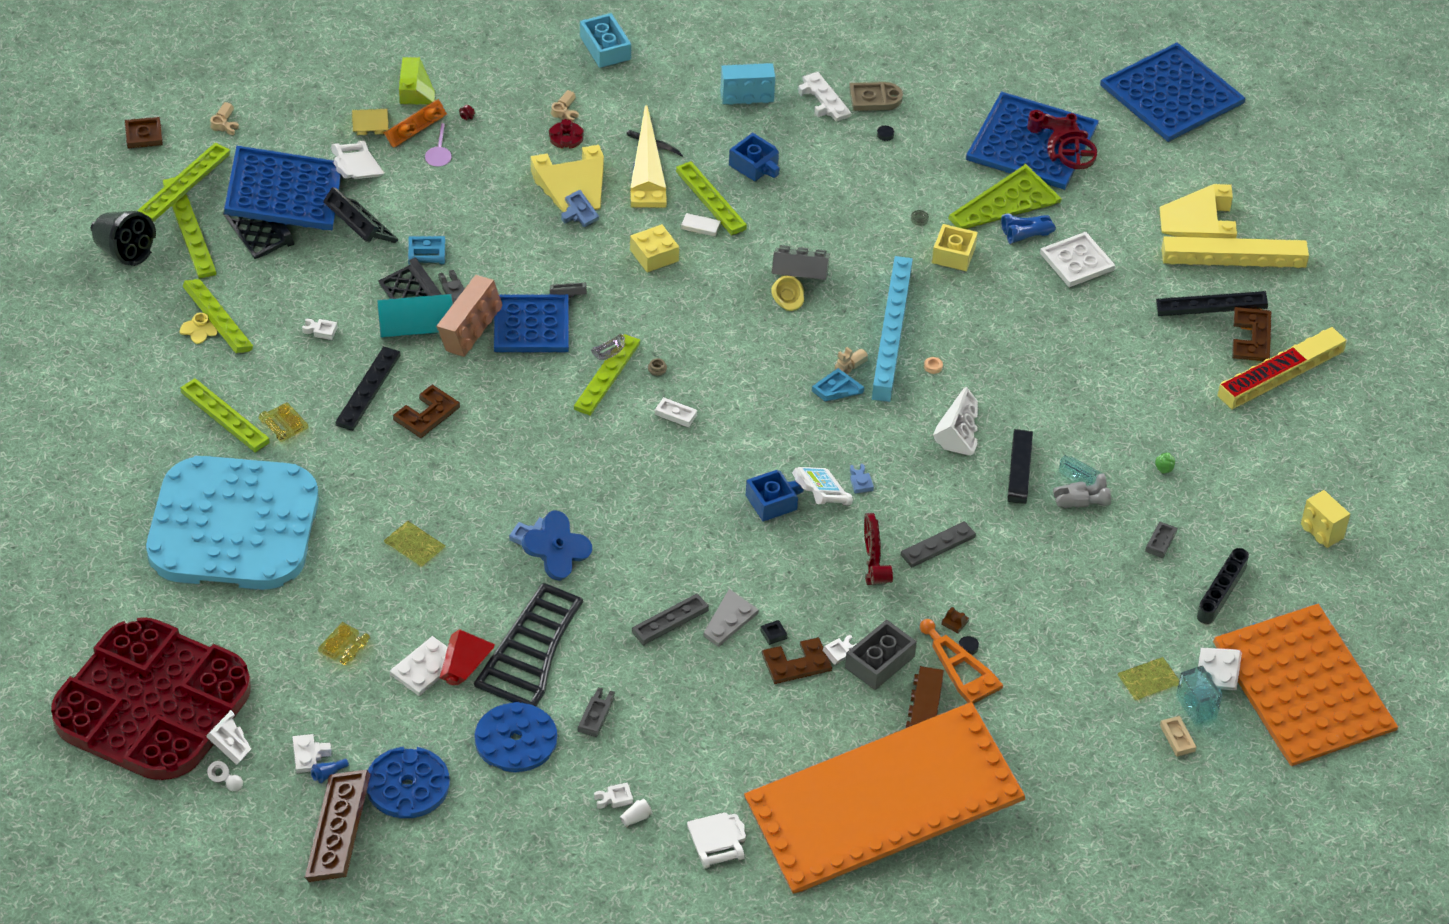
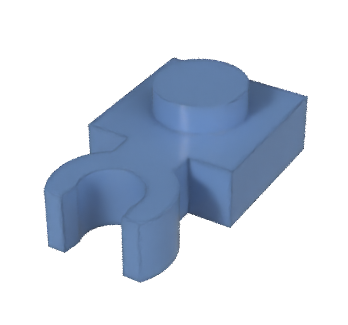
[850,464,874,493]

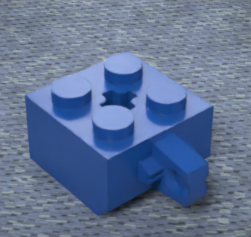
[729,133,780,181]
[745,470,804,522]

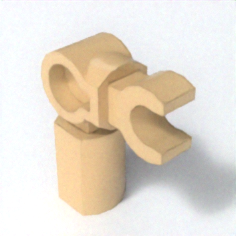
[551,90,579,122]
[210,102,239,135]
[835,347,868,374]

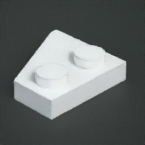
[206,710,251,765]

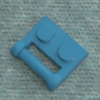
[408,236,445,265]

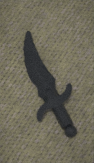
[626,130,683,157]

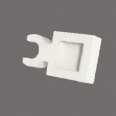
[302,319,337,340]
[822,635,856,665]
[594,783,633,809]

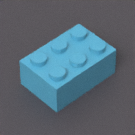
[580,13,631,68]
[720,63,775,105]

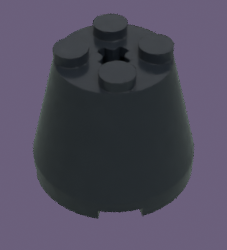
[90,211,156,266]

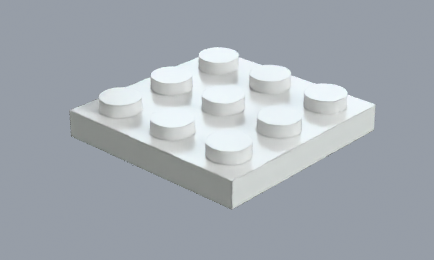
[1040,232,1115,287]

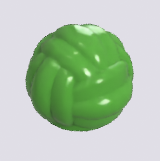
[1155,452,1175,474]

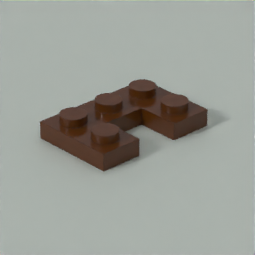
[1232,307,1272,361]
[393,384,460,438]
[762,637,832,684]

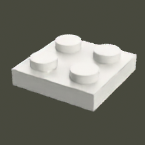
[1195,648,1242,690]

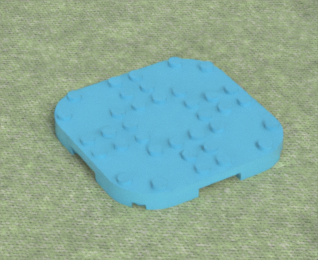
[146,456,319,590]

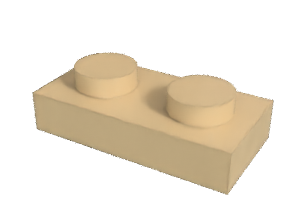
[1160,716,1196,757]

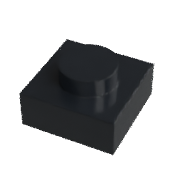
[760,620,787,645]

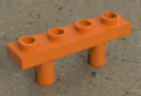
[384,99,447,147]

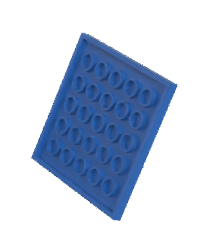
[1100,42,1245,142]
[966,91,1099,190]
[224,145,341,231]

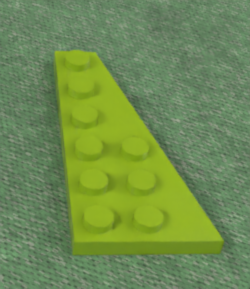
[948,164,1062,229]

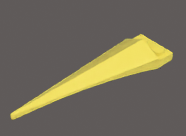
[630,105,666,207]

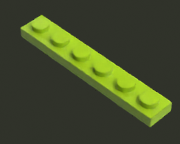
[676,161,747,236]
[182,279,253,353]
[574,334,640,416]
[180,378,270,453]

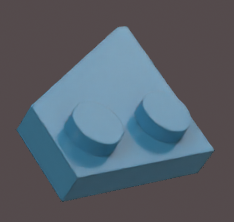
[812,368,864,401]

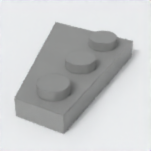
[704,589,759,647]

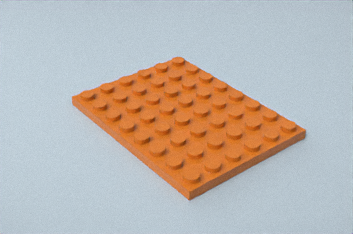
[1213,603,1398,766]

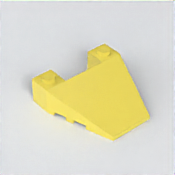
[531,145,604,212]
[1159,184,1237,239]

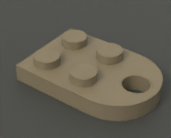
[849,82,903,111]

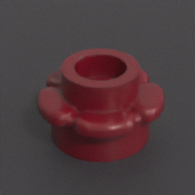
[459,104,475,121]

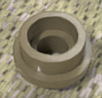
[648,358,667,376]

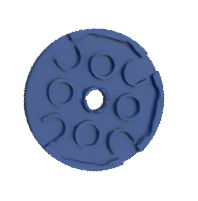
[475,702,557,772]
[366,747,450,819]

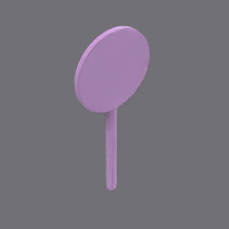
[425,123,451,166]

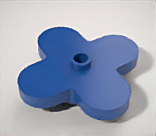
[521,510,592,581]

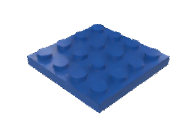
[494,295,569,352]

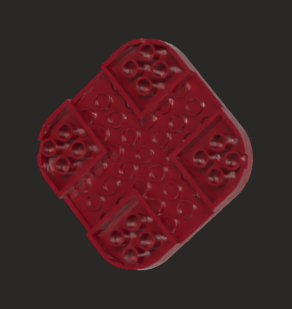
[51,617,251,780]

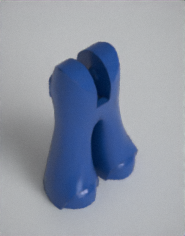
[1001,214,1056,244]

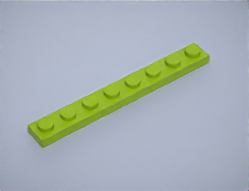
[137,142,230,222]
[162,177,216,279]

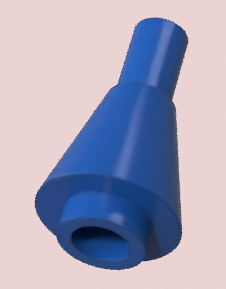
[311,759,349,784]

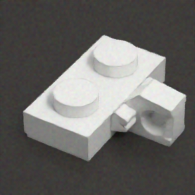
[293,734,332,773]

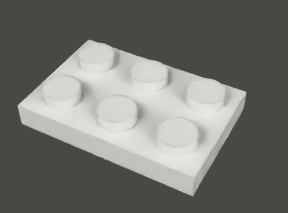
[390,636,448,696]

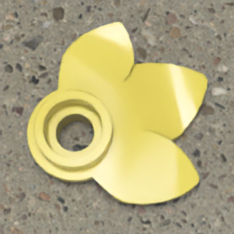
[180,313,218,344]

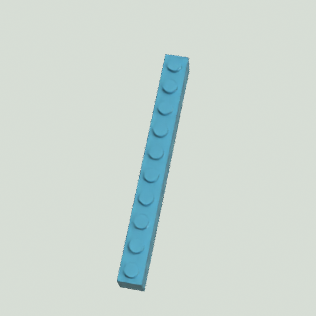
[872,256,913,402]

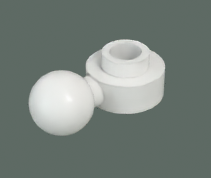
[207,761,243,791]

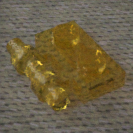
[318,622,370,665]

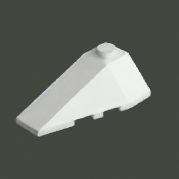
[933,387,978,456]

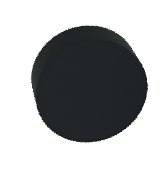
[877,125,894,141]
[959,636,979,655]

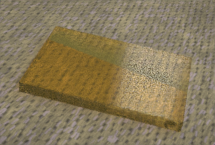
[384,521,445,567]
[1117,657,1181,700]

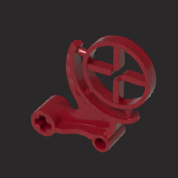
[1027,110,1097,170]
[864,513,893,585]

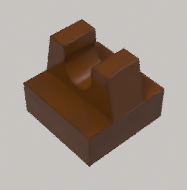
[941,607,969,634]

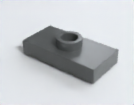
[550,282,587,298]
[1145,521,1178,558]

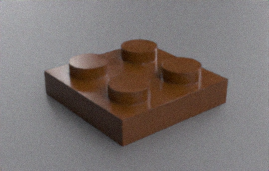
[125,117,163,149]

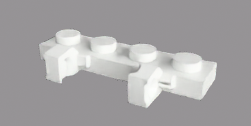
[798,72,851,122]

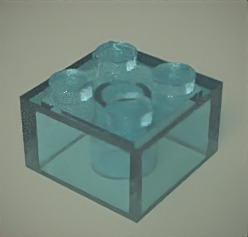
[1176,665,1222,726]

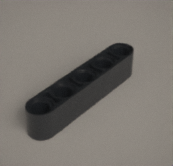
[1007,429,1033,504]
[1197,548,1249,624]

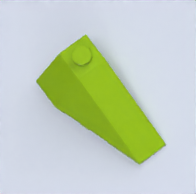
[399,57,435,104]

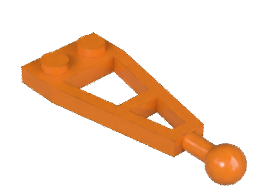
[919,619,1003,704]

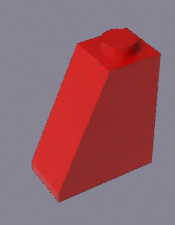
[440,629,495,685]

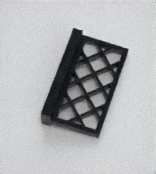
[323,187,398,243]
[223,213,295,259]
[378,257,442,299]

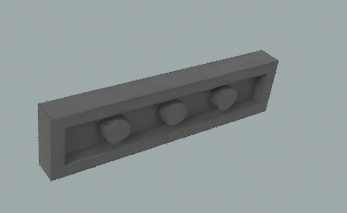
[900,521,976,568]
[632,593,709,645]

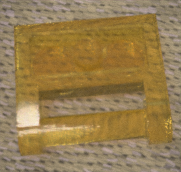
[258,402,308,442]

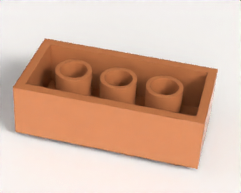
[437,275,503,357]

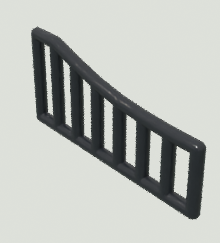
[474,583,583,706]

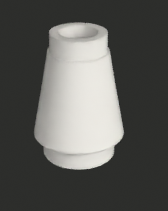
[620,799,652,827]

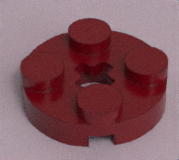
[549,119,584,149]

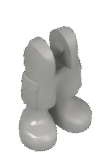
[1053,473,1111,508]

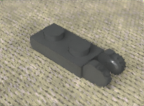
[438,270,465,304]
[578,687,615,737]

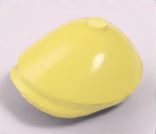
[771,276,804,311]

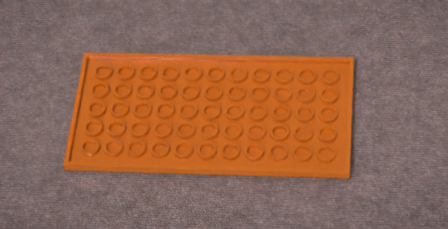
[744,702,1025,894]

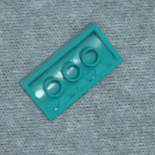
[377,294,453,337]

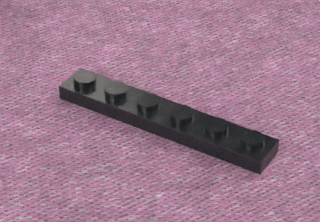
[1156,291,1268,316]
[335,346,400,431]

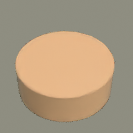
[924,357,943,374]

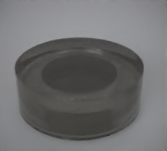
[911,210,929,226]

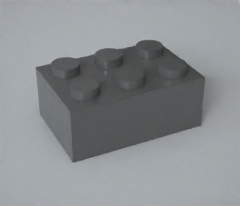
[771,245,830,280]
[845,619,917,690]

